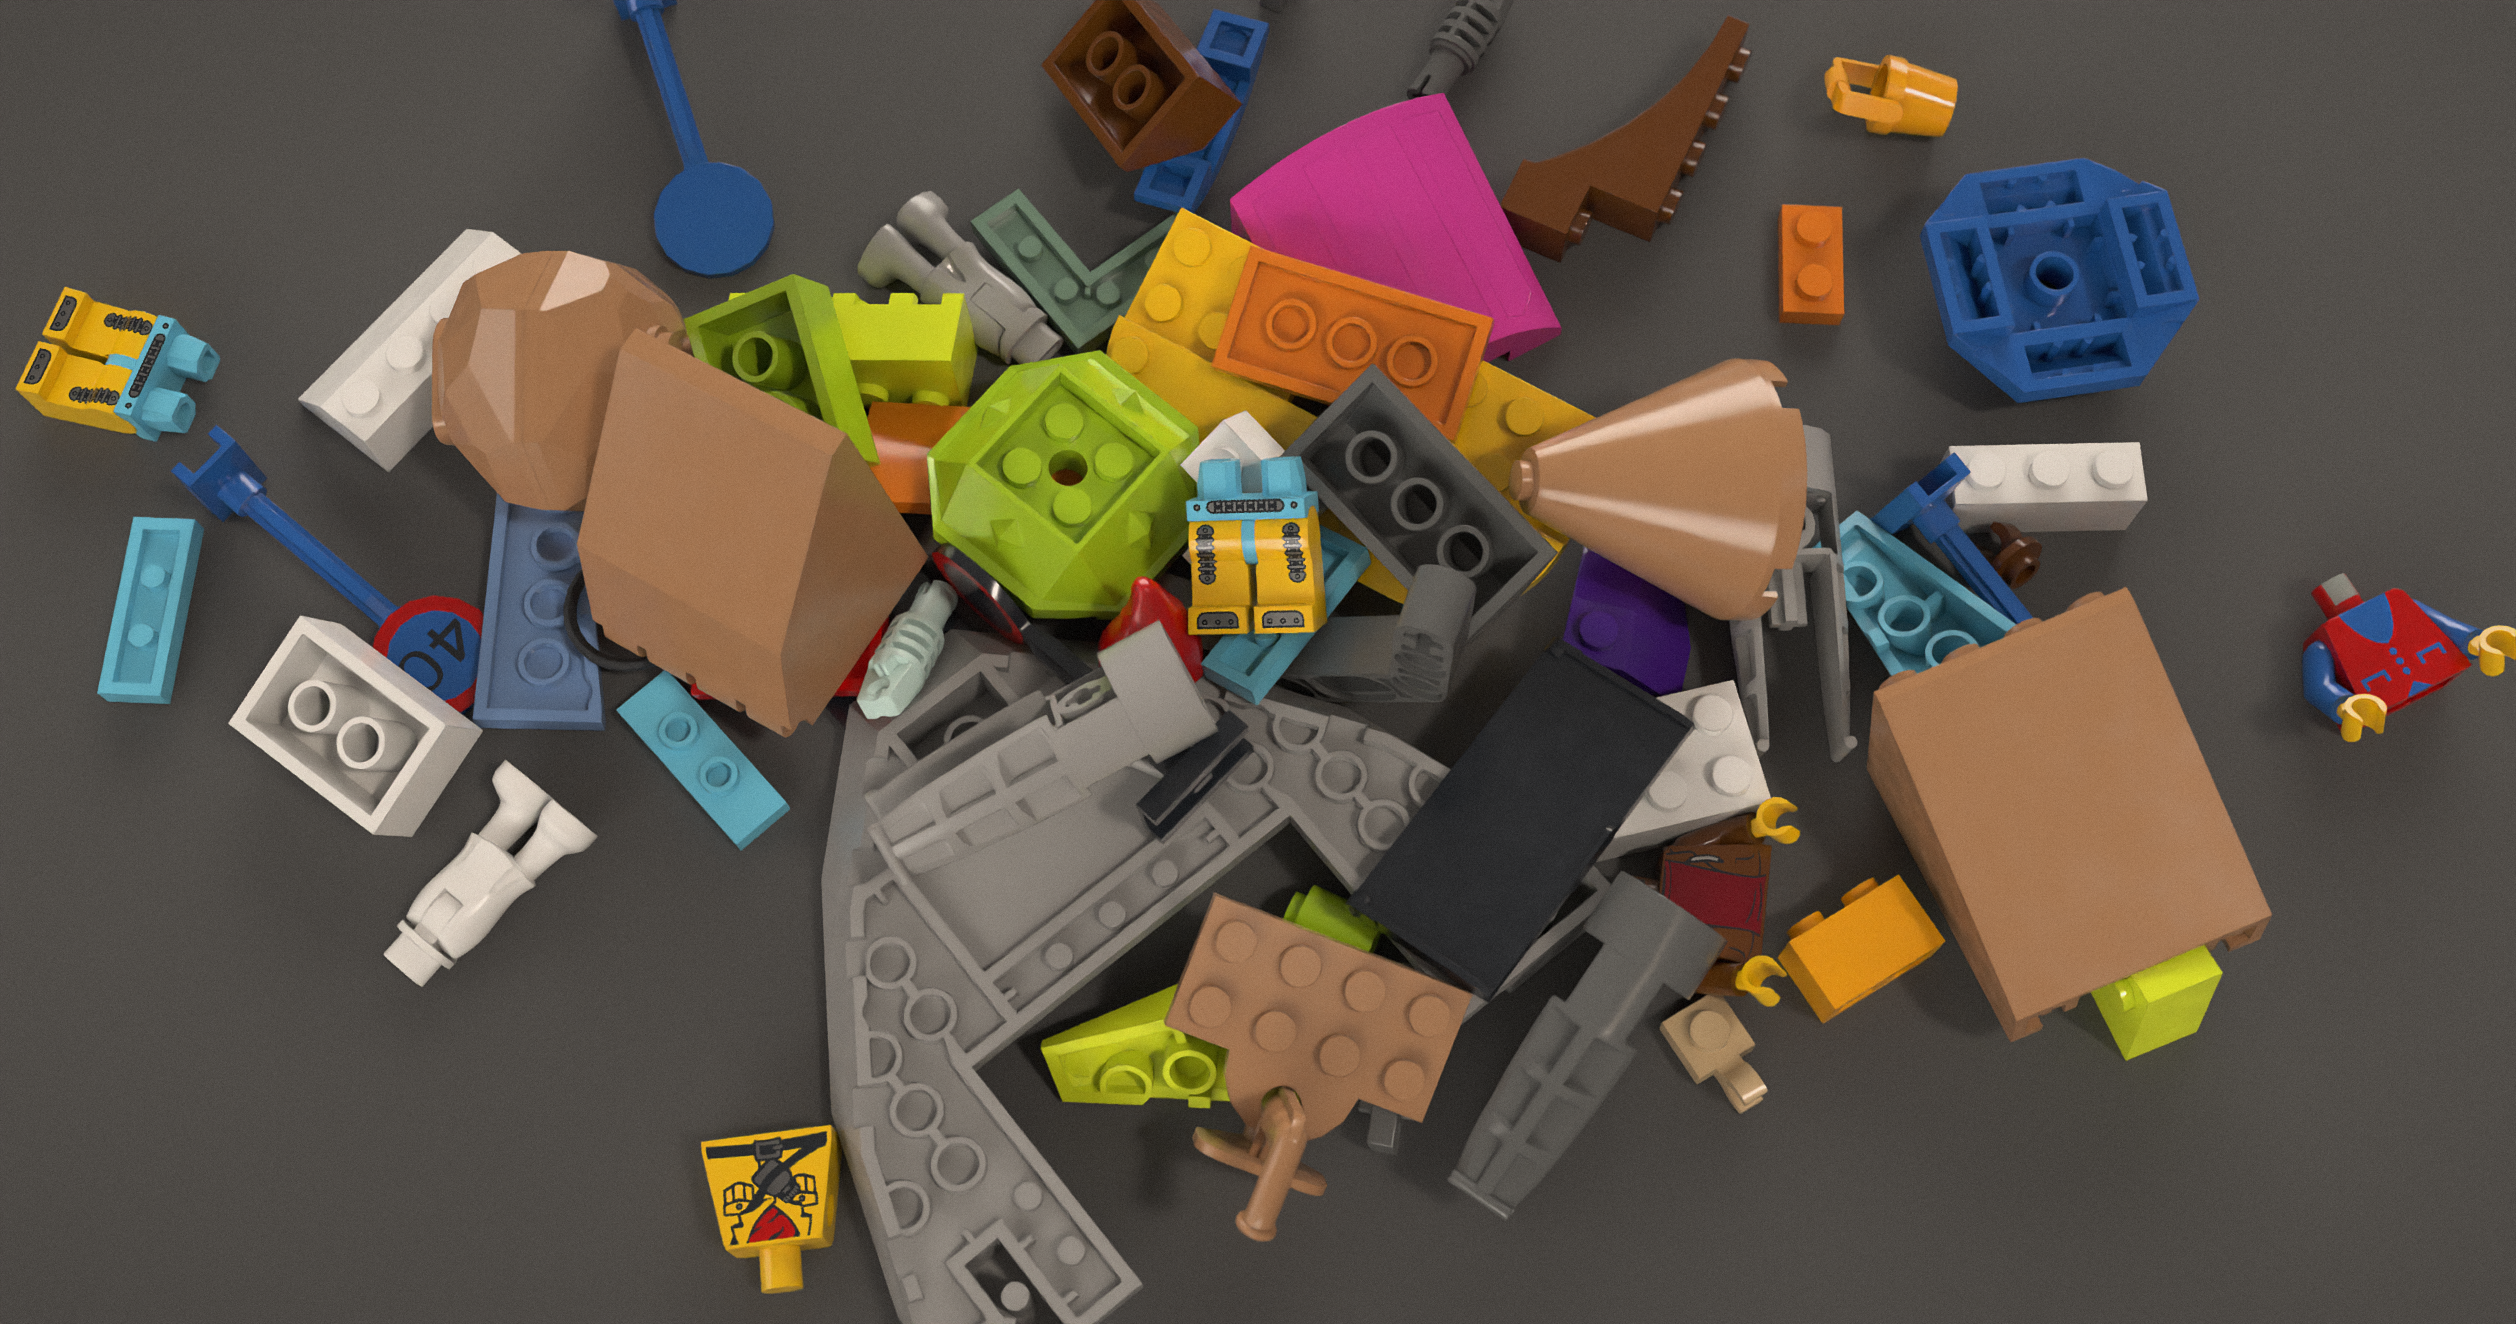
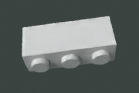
[1940,442,2148,533]

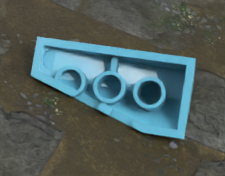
[1812,510,2016,676]

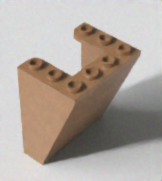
[1867,587,2272,1043]

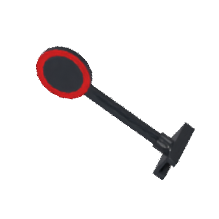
[932,543,1255,844]

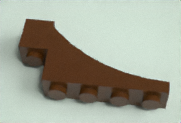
[1500,15,1752,263]

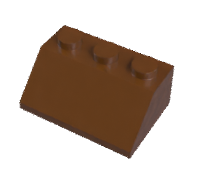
[1041,0,1242,172]

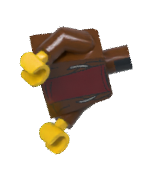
[1631,797,1800,1007]

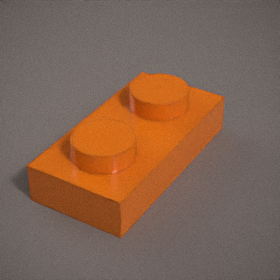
[1778,204,1844,325]

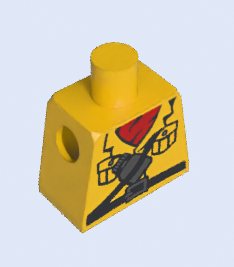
[701,1125,842,1294]

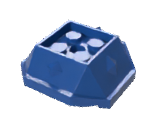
[1920,158,2200,403]

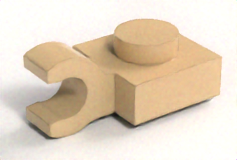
[1660,995,1768,1114]

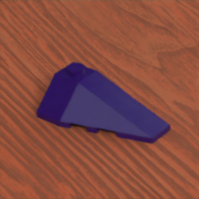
[1562,546,1691,698]

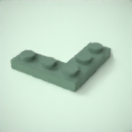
[970,188,1178,354]

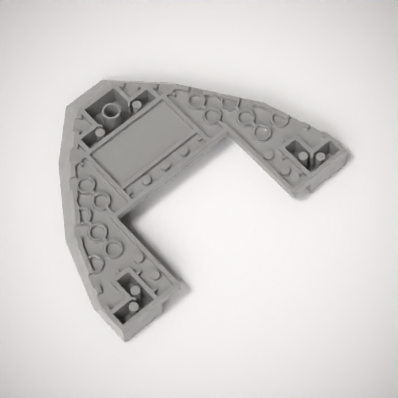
[821,629,1611,1324]

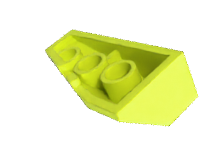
[1041,984,1300,1109]

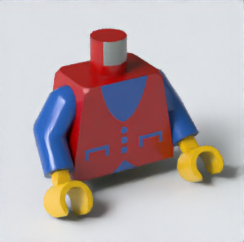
[2302,573,2516,742]

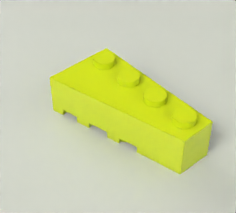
[728,293,978,409]

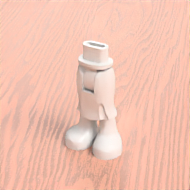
[383,759,598,987]

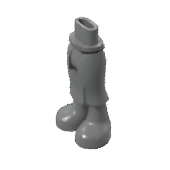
[857,191,1064,364]

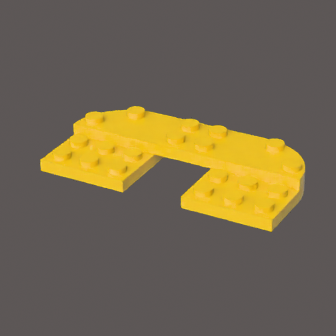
[1106,207,1596,604]

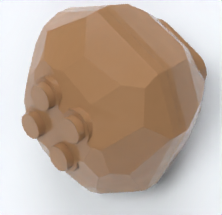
[432,251,694,512]

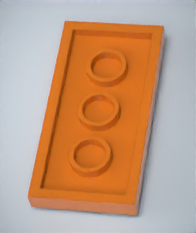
[1211,246,1495,444]

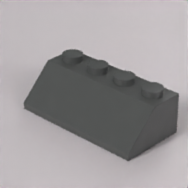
[1280,363,1558,645]

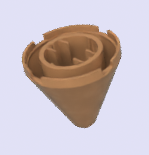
[1509,359,1807,621]

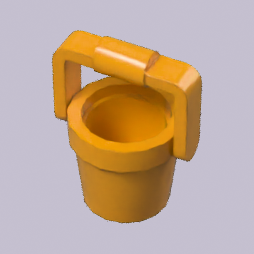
[1824,55,1958,138]

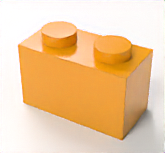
[1777,874,1946,1024]

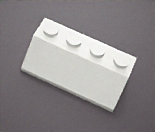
[298,229,521,473]

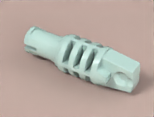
[857,580,958,719]

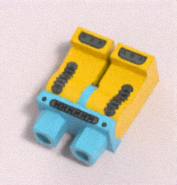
[15,287,220,442]
[1186,456,1327,635]

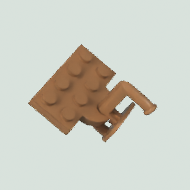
[1164,892,1473,1241]

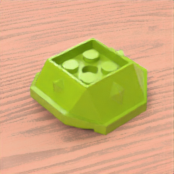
[927,350,1199,620]

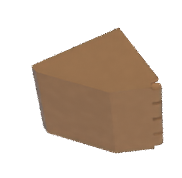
[577,328,929,738]

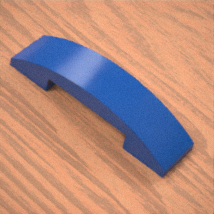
[1134,9,1269,214]

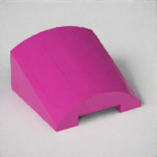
[1230,93,1562,407]

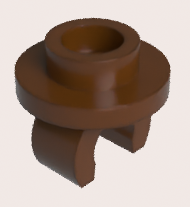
[1976,522,2042,589]

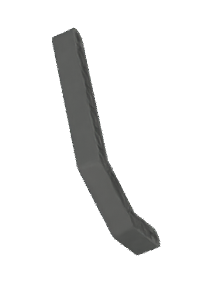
[918,515,1476,702]

